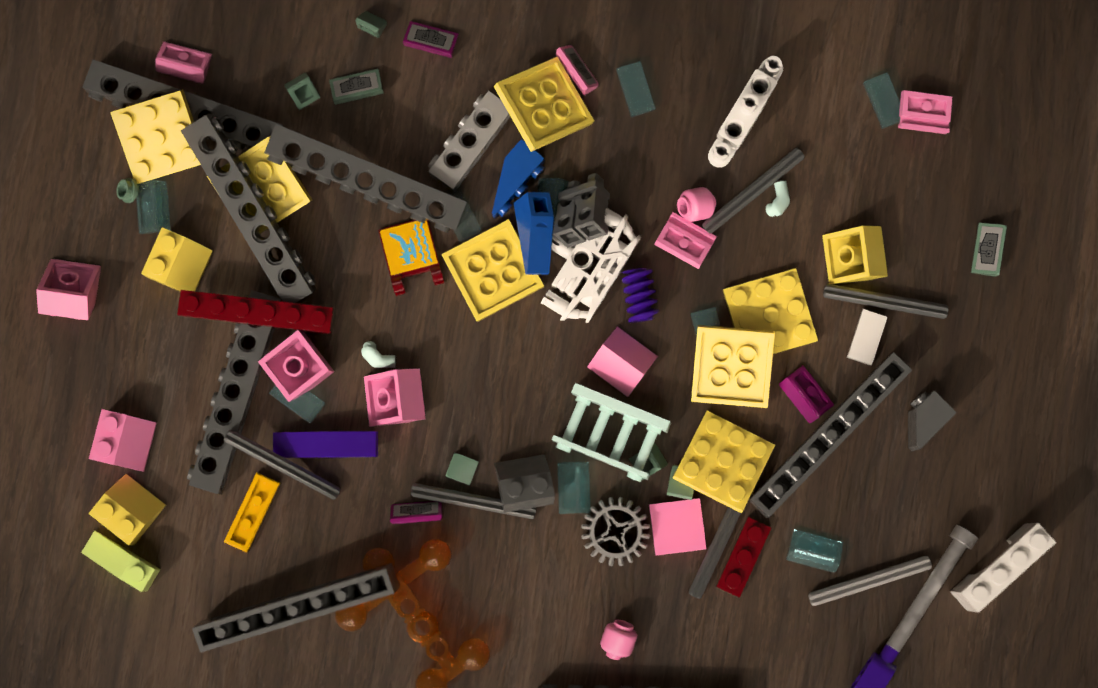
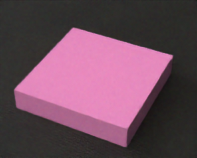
[649,498,706,556]

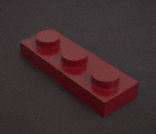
[716,517,771,598]

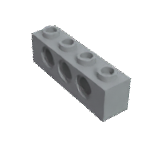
[428,91,511,193]

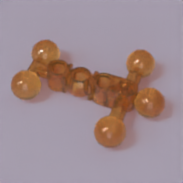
[335,539,490,688]

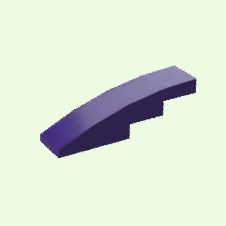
[273,431,378,458]

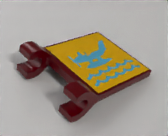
[378,219,445,296]

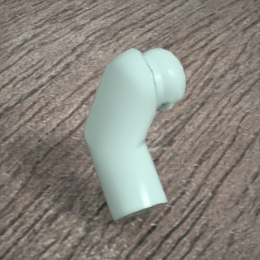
[766,181,790,217]
[361,341,396,368]

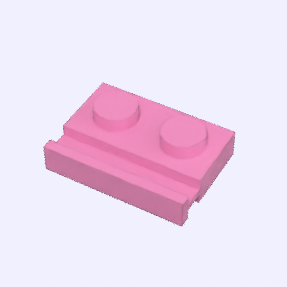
[898,90,952,134]
[654,212,717,269]

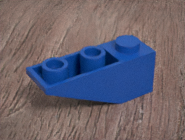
[492,139,545,219]
[514,192,554,275]

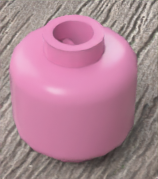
[677,187,716,222]
[600,619,637,660]

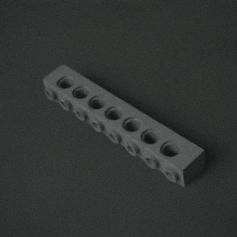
[82,59,284,151]
[180,113,316,303]
[264,124,467,233]
[187,290,282,495]
[749,352,912,518]
[192,563,400,653]

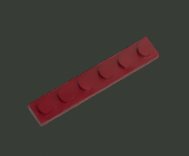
[177,290,334,334]

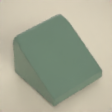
[355,11,387,38]
[284,73,321,110]
[629,443,668,480]
[446,452,479,485]
[667,465,694,500]

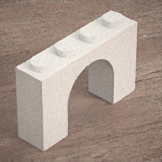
[950,523,1056,612]

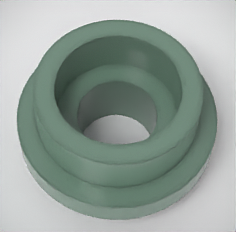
[117,178,139,203]

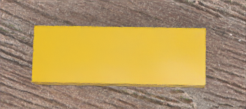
[224,472,281,553]

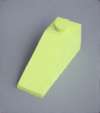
[81,530,161,592]

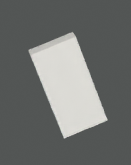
[847,309,887,366]

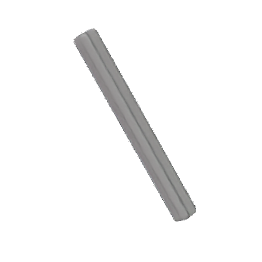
[808,556,932,606]

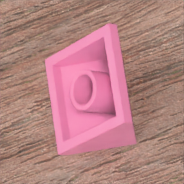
[587,327,658,397]

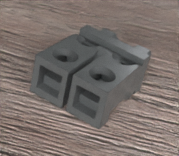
[553,173,610,248]

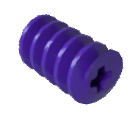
[621,268,659,323]

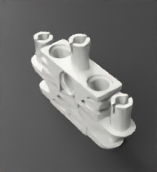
[708,56,783,167]
[541,208,641,323]

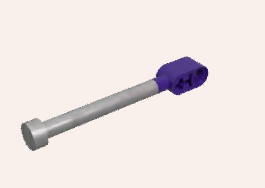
[850,525,978,688]

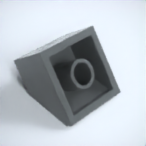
[908,391,957,451]
[494,454,555,513]

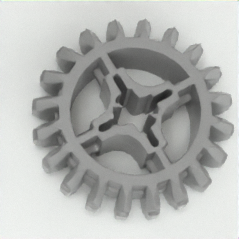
[581,497,650,566]

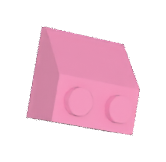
[37,259,101,320]
[258,330,334,402]
[364,369,425,427]
[89,409,157,472]

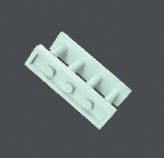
[552,383,671,482]

